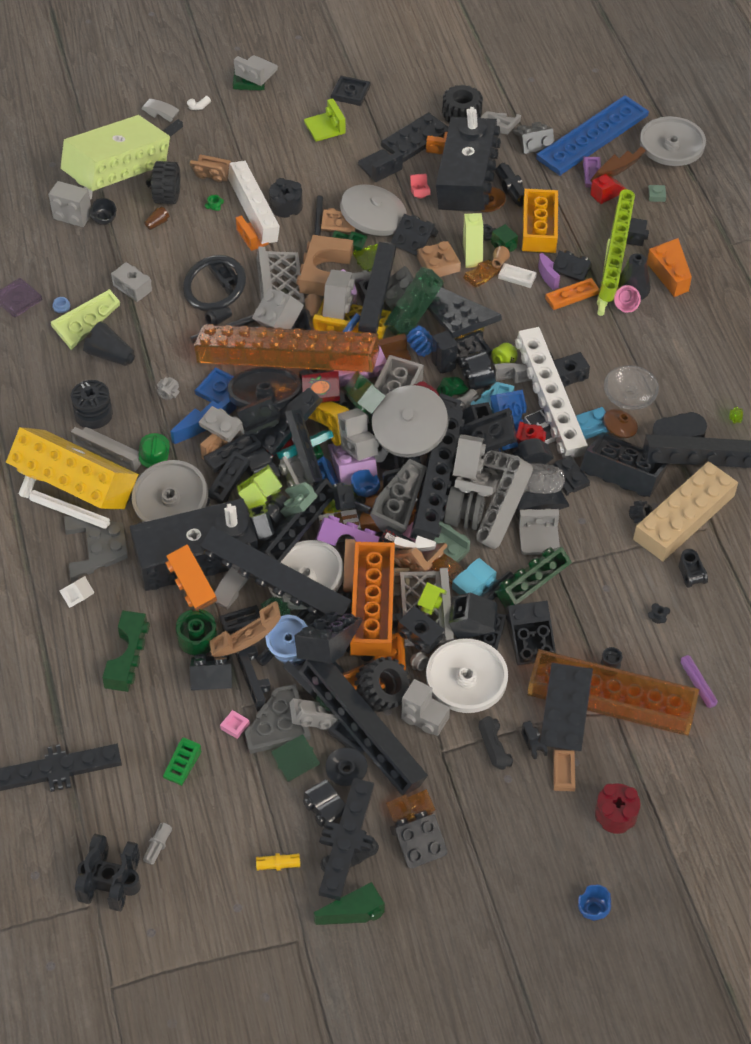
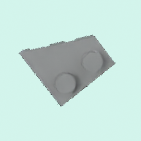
[481,111,521,135]

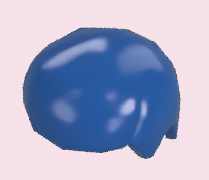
[351,469,381,497]
[578,884,611,921]

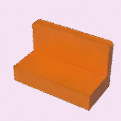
[236,215,269,251]

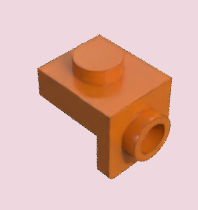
[426,132,448,154]

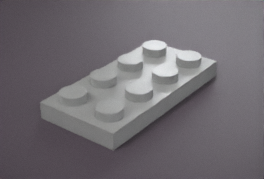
[454,467,503,496]

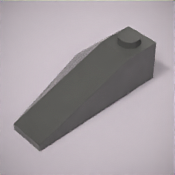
[370,459,426,534]

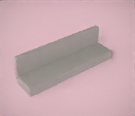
[71,427,141,472]

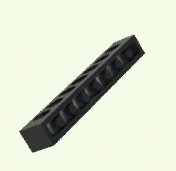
[410,406,465,541]

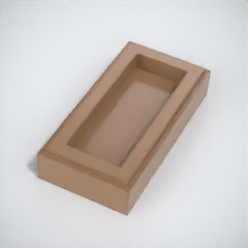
[553,750,575,791]

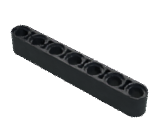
[358,242,396,334]

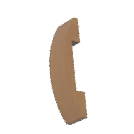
[209,601,281,657]

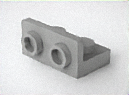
[289,698,338,730]

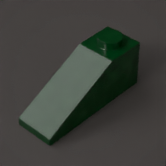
[313,882,385,925]

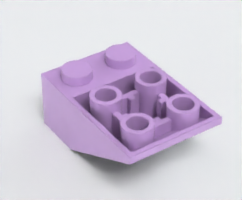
[328,444,377,486]

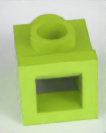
[418,582,447,615]

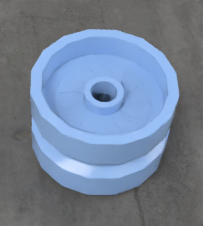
[265,615,307,665]

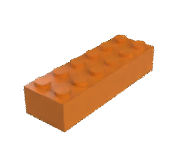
[350,542,395,656]

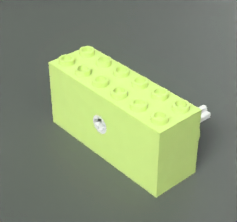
[61,115,170,199]

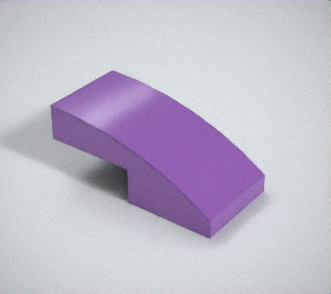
[538,253,560,291]

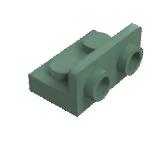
[280,482,317,517]
[434,522,470,566]

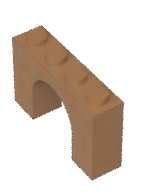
[296,235,353,296]

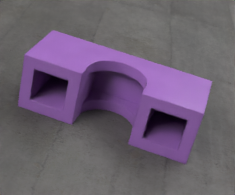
[315,515,380,546]

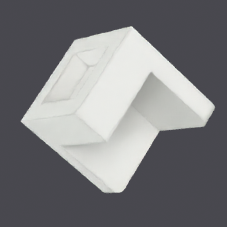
[60,576,94,608]

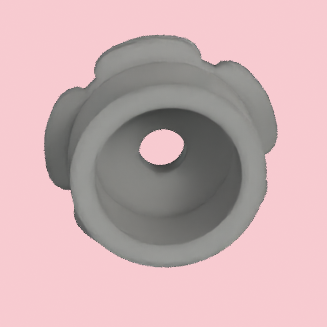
[410,652,429,671]

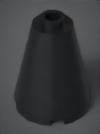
[617,253,651,300]
[83,321,135,366]

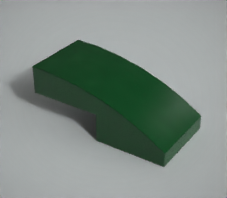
[332,230,368,251]

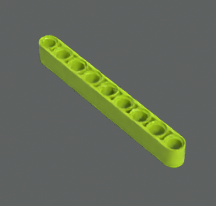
[599,189,635,302]

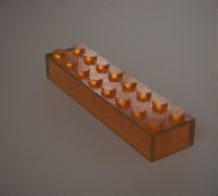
[527,649,700,736]

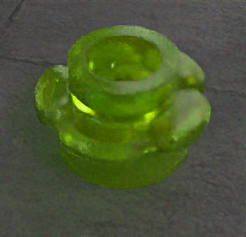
[729,406,743,424]

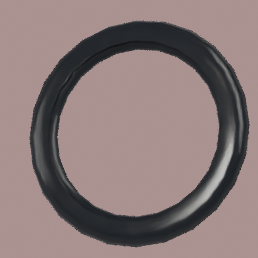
[183,255,246,311]

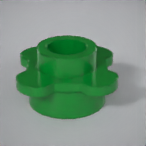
[205,195,224,211]

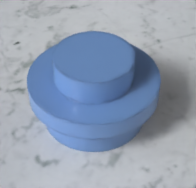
[53,297,70,313]

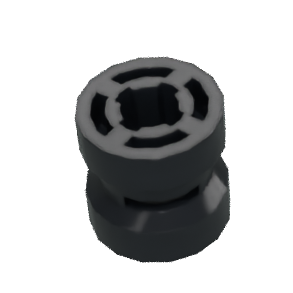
[600,647,623,675]

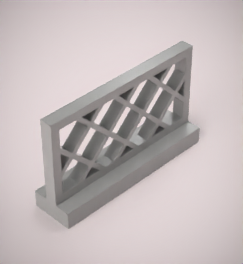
[256,246,305,305]
[400,568,454,646]

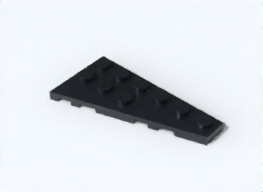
[417,281,502,338]

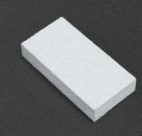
[498,263,537,288]

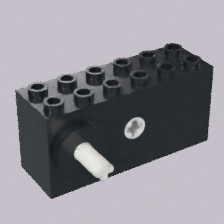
[436,107,501,211]
[130,498,258,591]

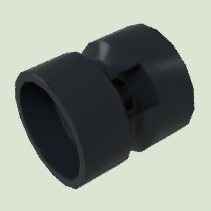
[266,493,288,529]

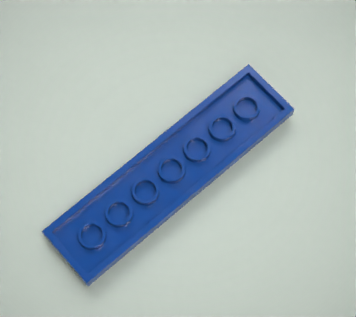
[536,95,649,176]

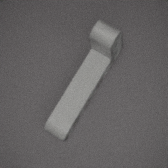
[476,450,533,549]

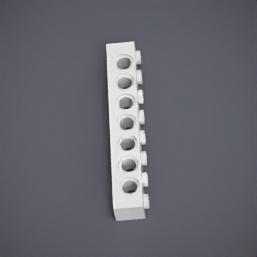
[515,327,588,458]

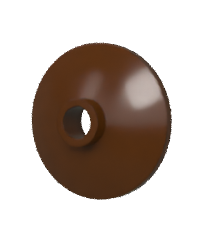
[481,187,506,212]
[603,409,638,438]

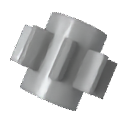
[157,377,180,400]

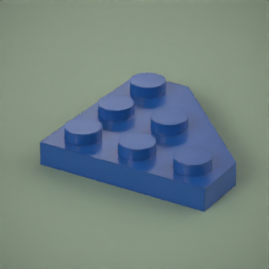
[490,390,527,450]

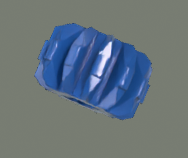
[406,326,433,357]

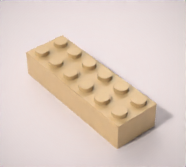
[633,461,738,561]

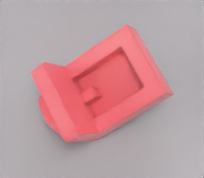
[410,174,431,198]

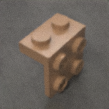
[190,155,232,182]

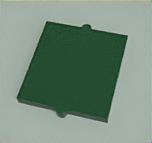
[271,734,320,782]

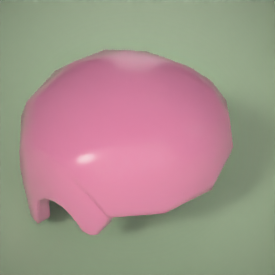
[614,285,641,313]

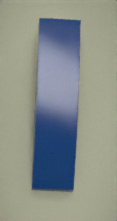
[170,396,237,444]

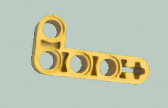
[308,401,349,446]

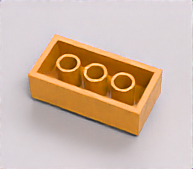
[522,189,558,253]

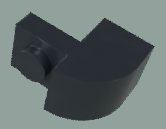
[511,438,554,469]

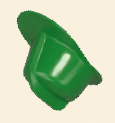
[138,433,170,468]

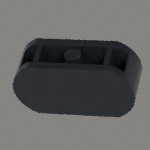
[651,412,707,438]

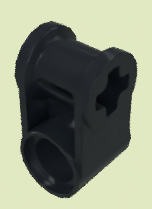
[678,549,708,588]

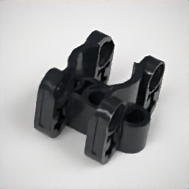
[75,834,141,912]

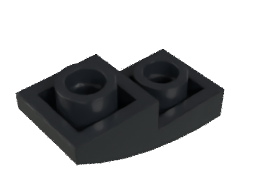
[479,613,506,650]

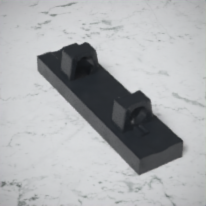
[235,646,271,712]

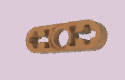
[343,539,355,593]

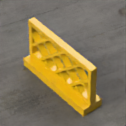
[313,299,391,343]

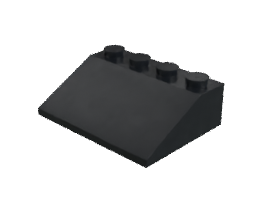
[580,432,669,497]

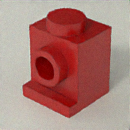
[516,422,546,444]

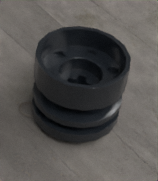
[71,380,113,429]

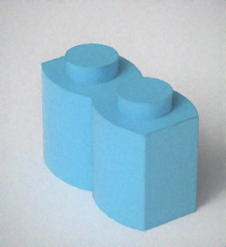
[452,558,497,596]

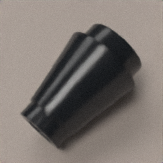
[205,307,232,326]

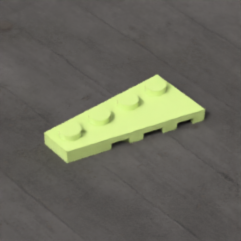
[51,289,120,350]

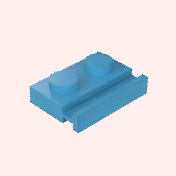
[576,407,610,440]

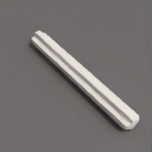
[29,490,110,529]

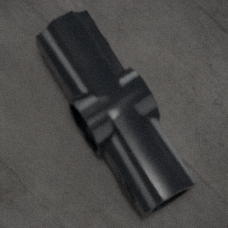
[495,162,524,206]

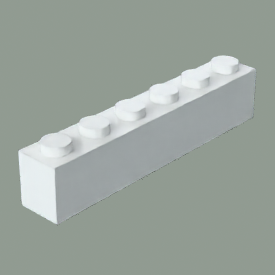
[228,161,280,244]

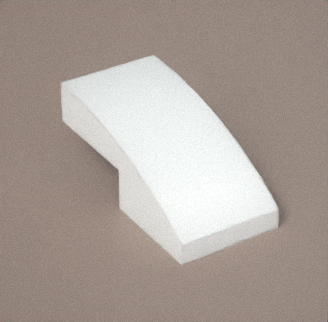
[394,536,436,552]

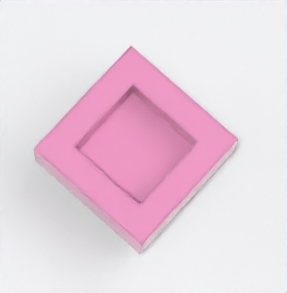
[220,710,250,739]

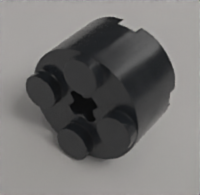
[269,178,303,218]
[460,350,496,391]

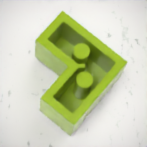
[237,465,282,509]

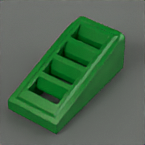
[163,737,202,786]

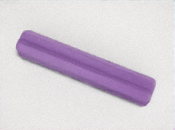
[680,655,718,708]

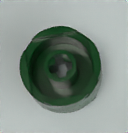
[176,609,217,657]

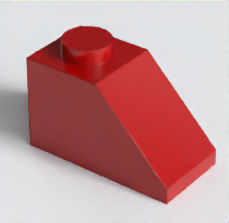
[590,174,626,205]

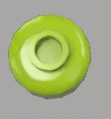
[491,343,518,364]

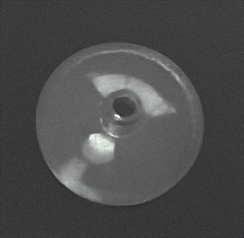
[604,365,659,410]

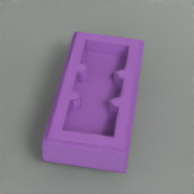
[583,157,601,187]

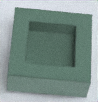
[648,185,666,202]

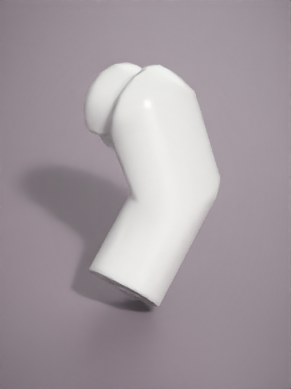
[187,96,211,110]

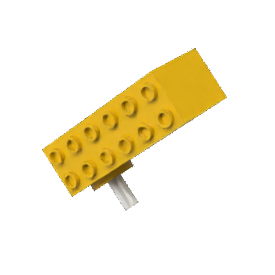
[6,427,139,509]

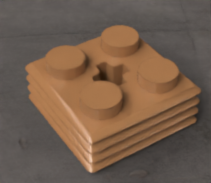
[417,241,461,280]

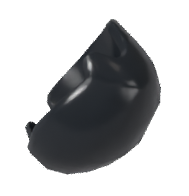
[90,198,117,225]

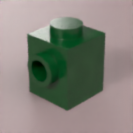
[491,224,518,252]

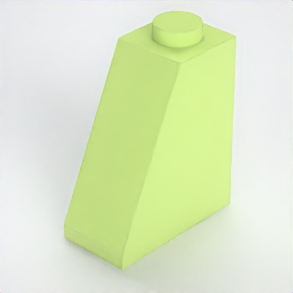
[462,213,483,268]

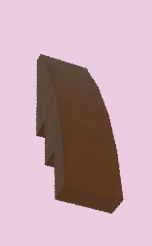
[590,147,646,182]

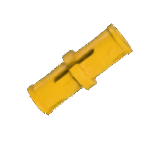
[256,853,300,871]

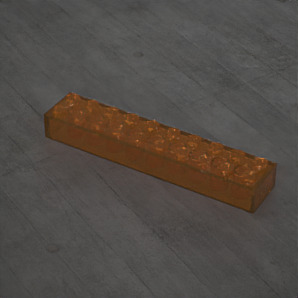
[194,324,380,372]

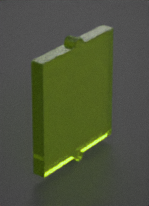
[353,244,378,272]

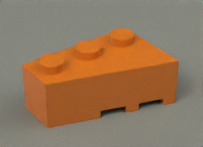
[647,238,692,297]
[165,544,217,611]

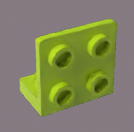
[304,99,346,141]

